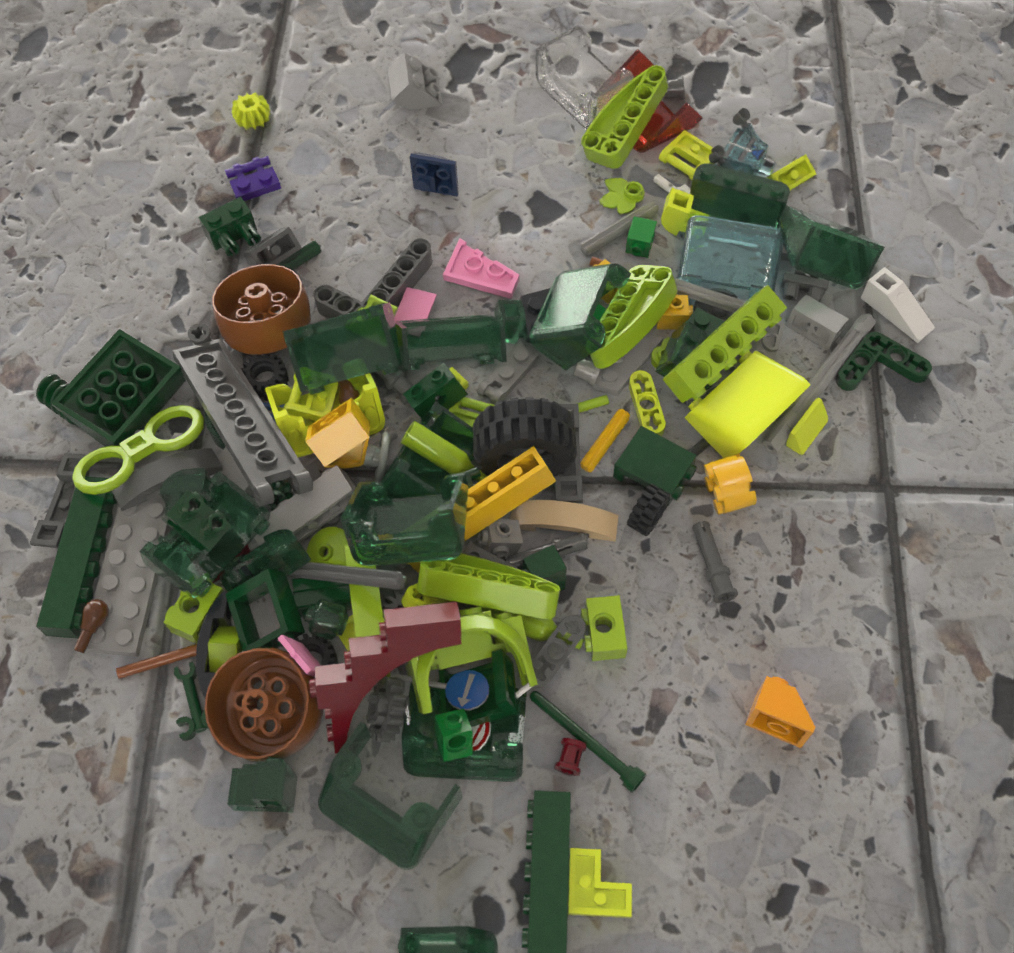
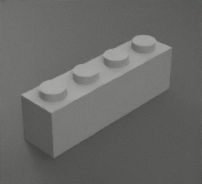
[248,465,359,559]

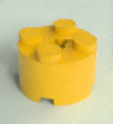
[704,454,757,515]

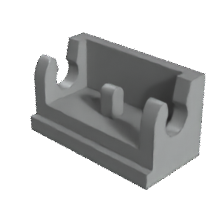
[786,295,849,350]

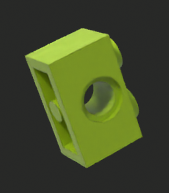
[163,575,224,644]
[581,595,628,661]

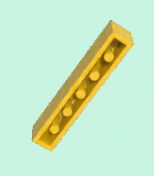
[393,446,556,572]

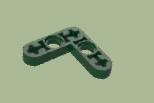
[836,332,932,391]

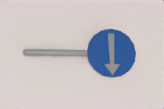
[394,670,489,711]

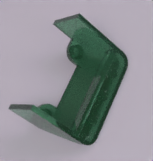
[395,315,507,370]
[318,721,463,870]

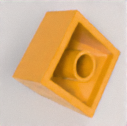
[745,676,815,748]

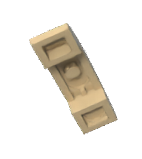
[510,500,618,542]

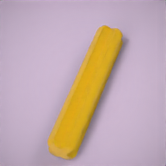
[580,409,630,473]

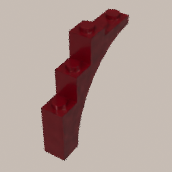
[309,602,462,754]

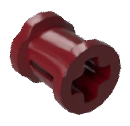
[554,738,587,776]

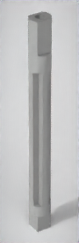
[762,313,876,454]

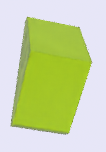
[208,626,243,673]

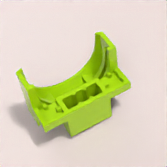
[405,606,538,714]

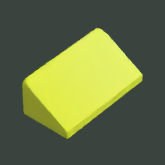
[764,154,816,196]
[786,397,828,455]

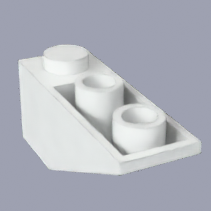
[861,267,935,343]

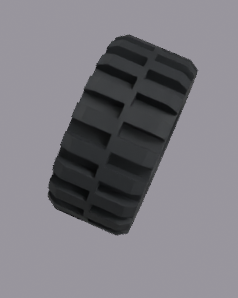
[473,397,577,478]

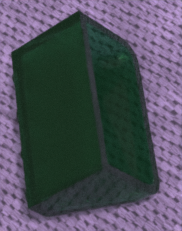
[690,163,790,233]
[779,205,885,289]

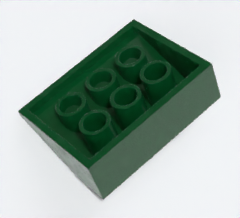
[51,329,185,447]

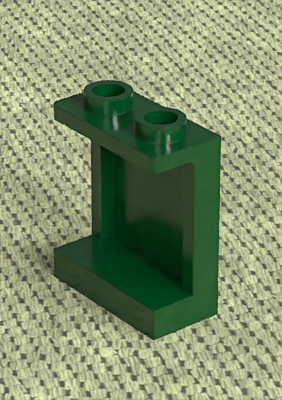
[613,426,697,506]
[437,649,519,727]

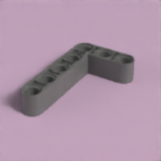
[313,238,432,327]

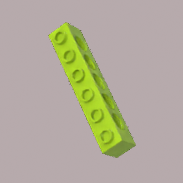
[662,285,787,403]

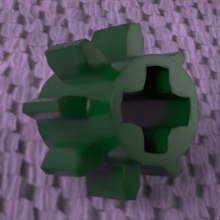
[268,480,293,511]

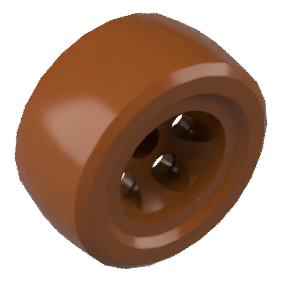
[212,264,311,354]
[205,648,324,762]

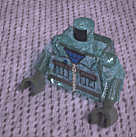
[709,108,776,182]

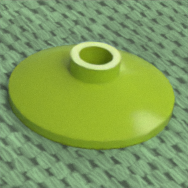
[306,527,354,566]

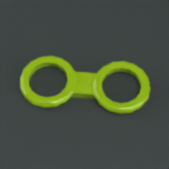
[72,405,205,495]

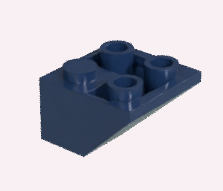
[410,153,459,197]

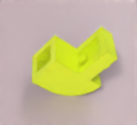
[661,188,709,239]

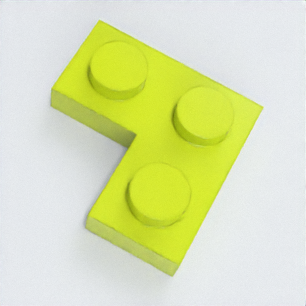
[568,848,632,918]

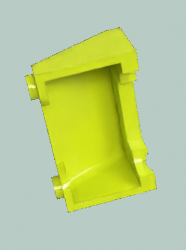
[684,350,811,458]
[265,359,385,457]

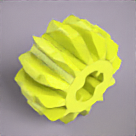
[231,92,270,130]

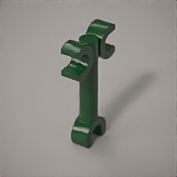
[174,662,210,741]

